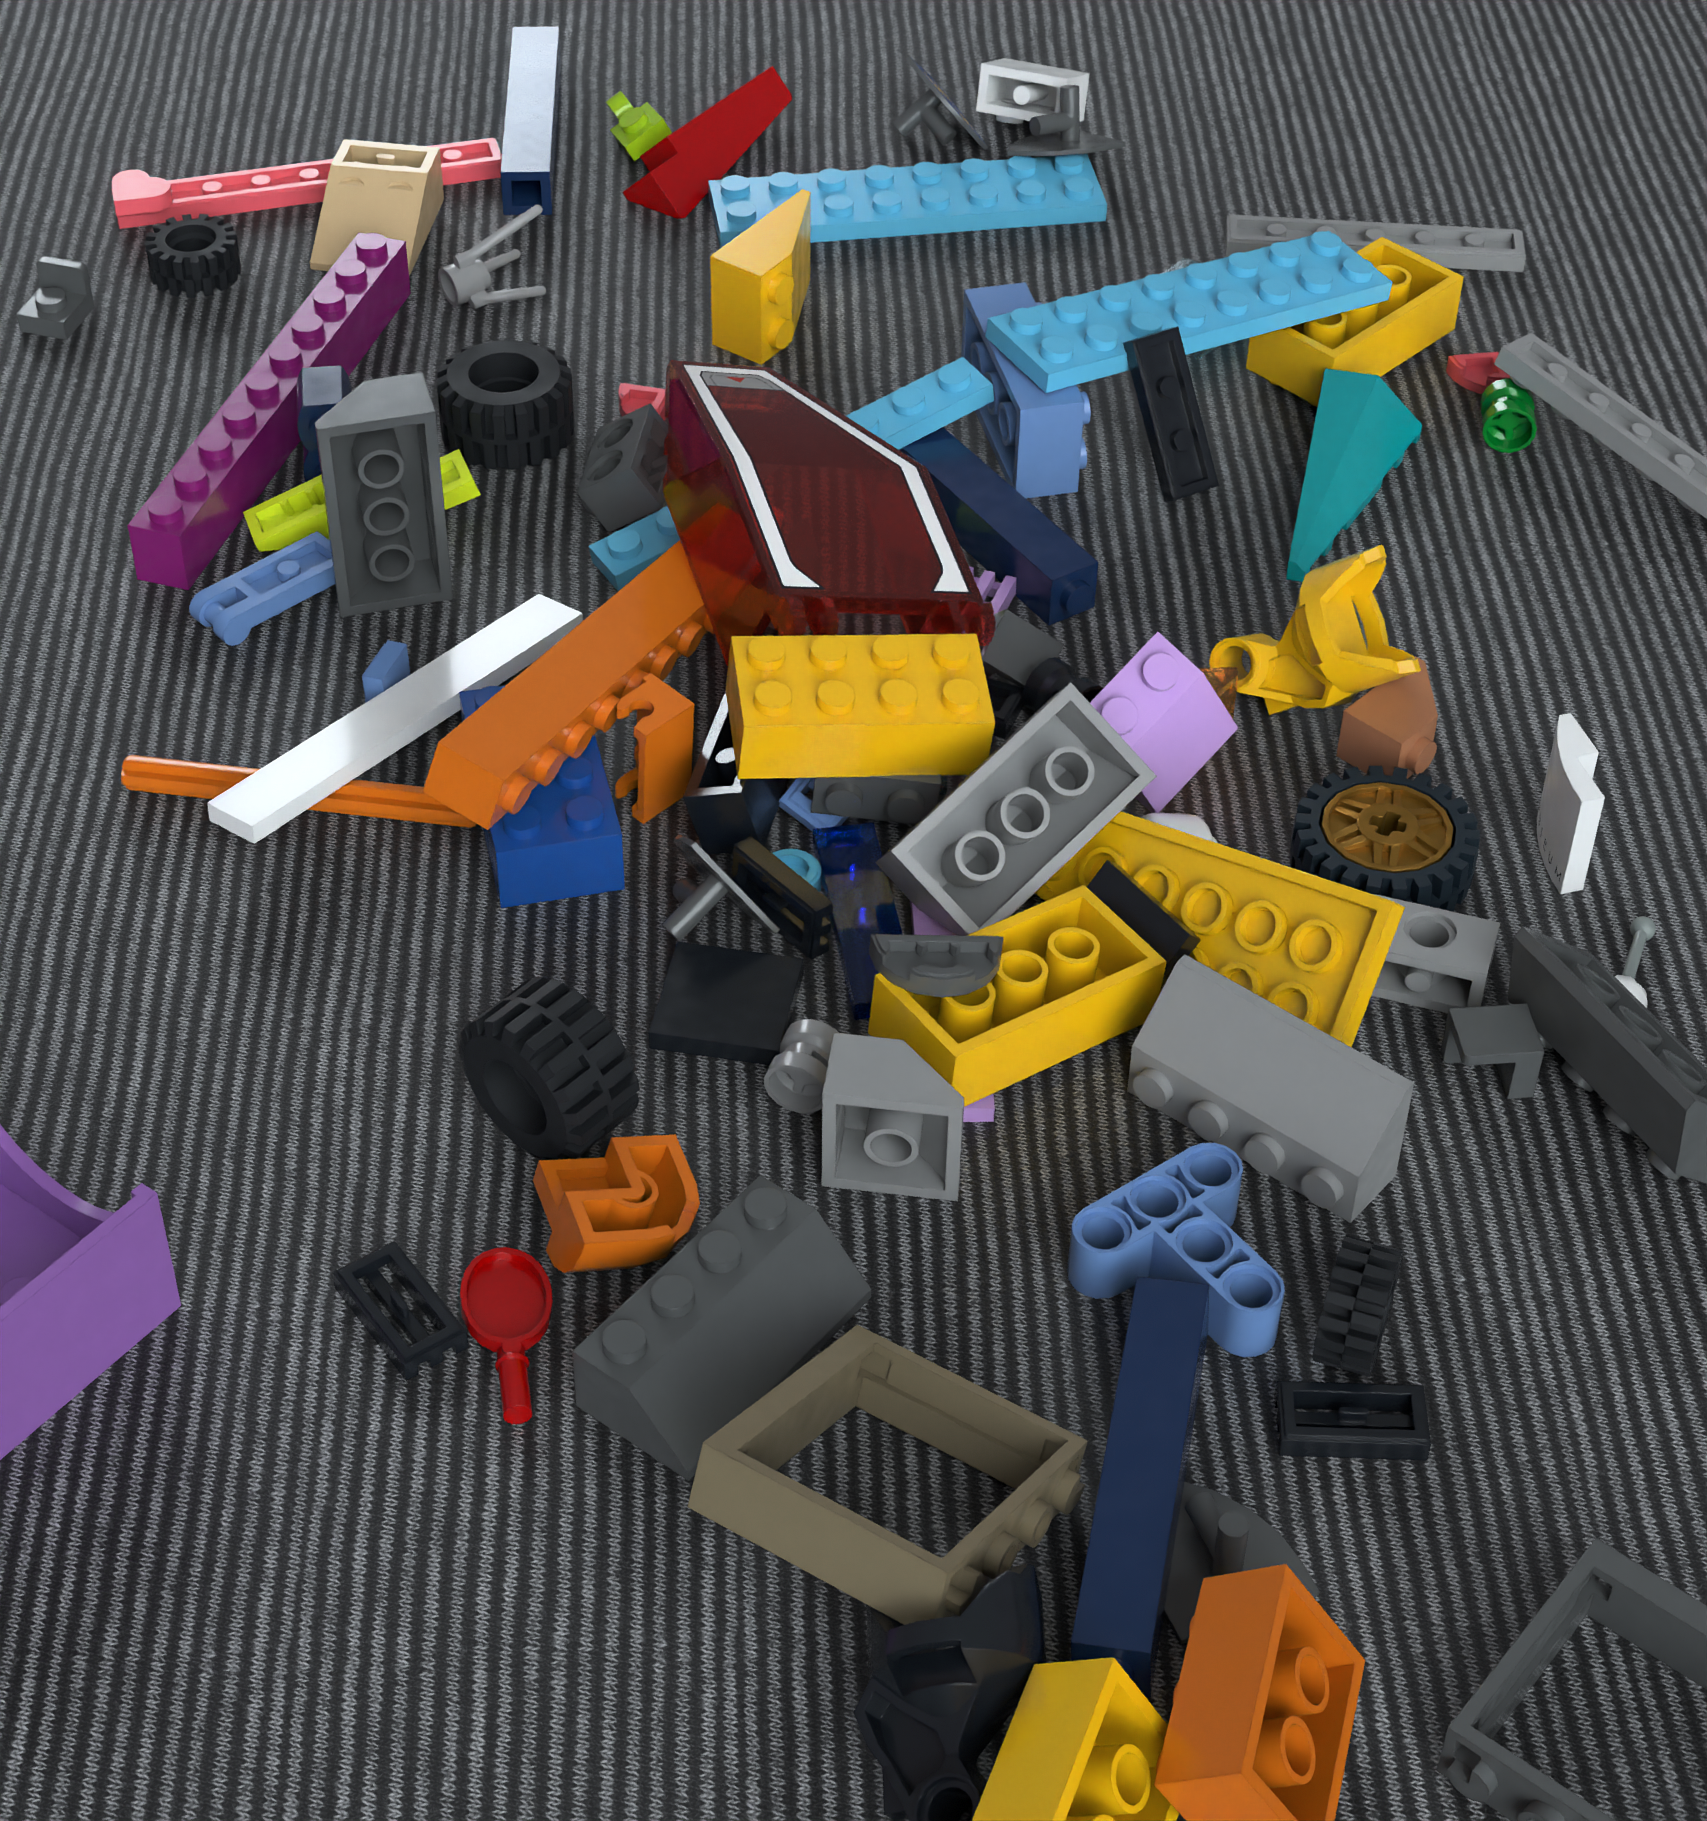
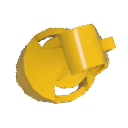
[1209,545,1421,715]

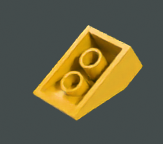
[710,189,811,365]

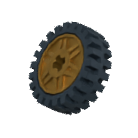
[1290,766,1480,912]

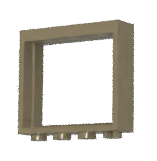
[687,1325,1088,1625]

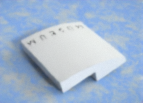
[1537,713,1605,895]

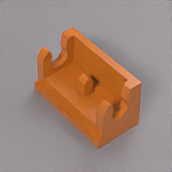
[615,673,695,824]

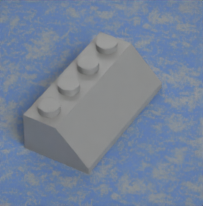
[875,683,1157,936]
[1127,955,1414,1223]

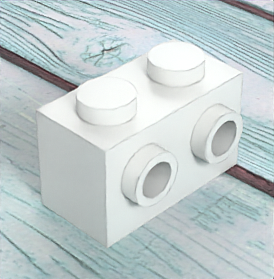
[976,58,1090,124]

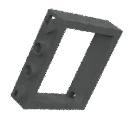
[1436,1538,1707,1821]

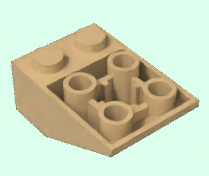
[310,139,444,276]

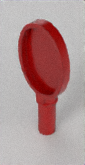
[460,1247,552,1424]

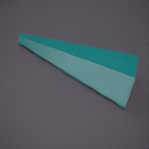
[1286,368,1422,582]

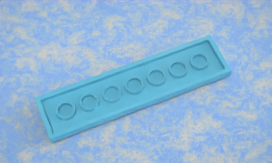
[708,154,1107,248]
[985,231,1393,393]

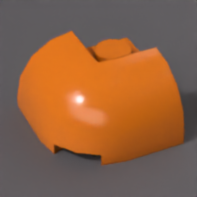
[533,1134,700,1273]

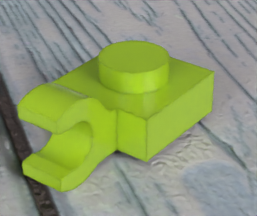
[605,91,672,161]

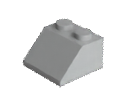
[822,1033,964,1201]

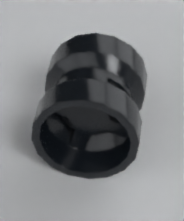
[1022,657,1103,713]

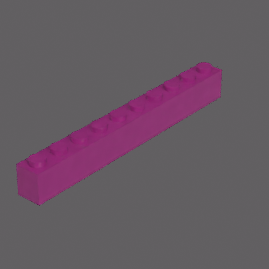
[128,233,411,590]

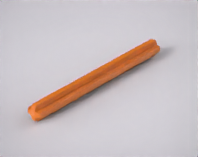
[121,755,477,828]

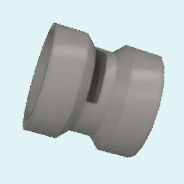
[764,1019,839,1113]

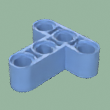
[1067,1143,1285,1357]

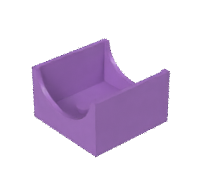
[0,1124,181,1460]

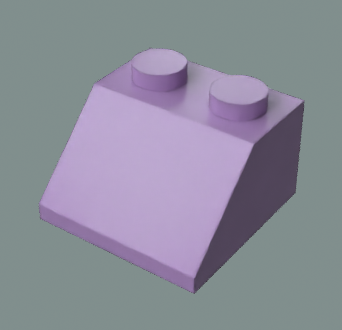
[1090,632,1238,813]

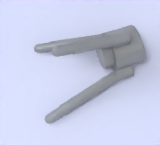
[438,204,546,310]

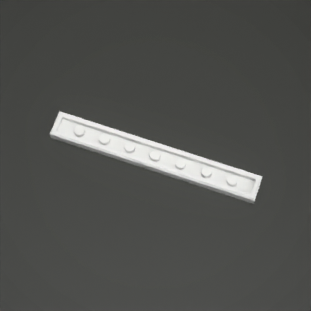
[207,594,583,844]

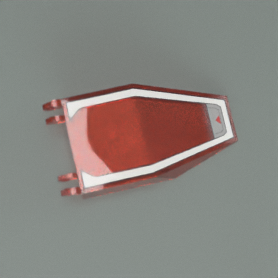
[663,360,996,666]

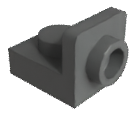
[17,256,94,340]

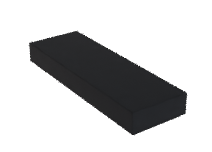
[1123,326,1219,502]

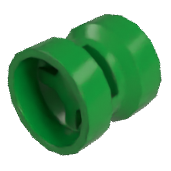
[1480,378,1537,453]

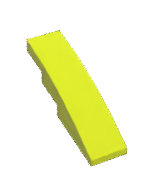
[243,449,481,552]

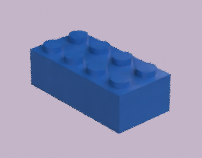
[459,685,625,908]

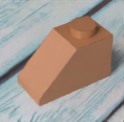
[1336,656,1438,779]

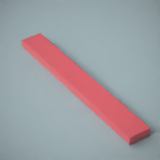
[111,138,502,229]

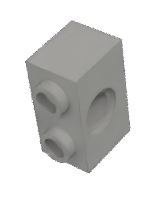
[1371,894,1501,1013]

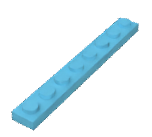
[588,357,994,591]

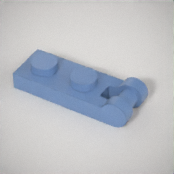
[189,531,335,646]

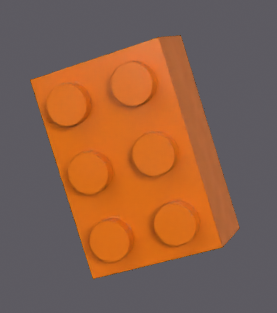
[1154,1564,1365,1821]

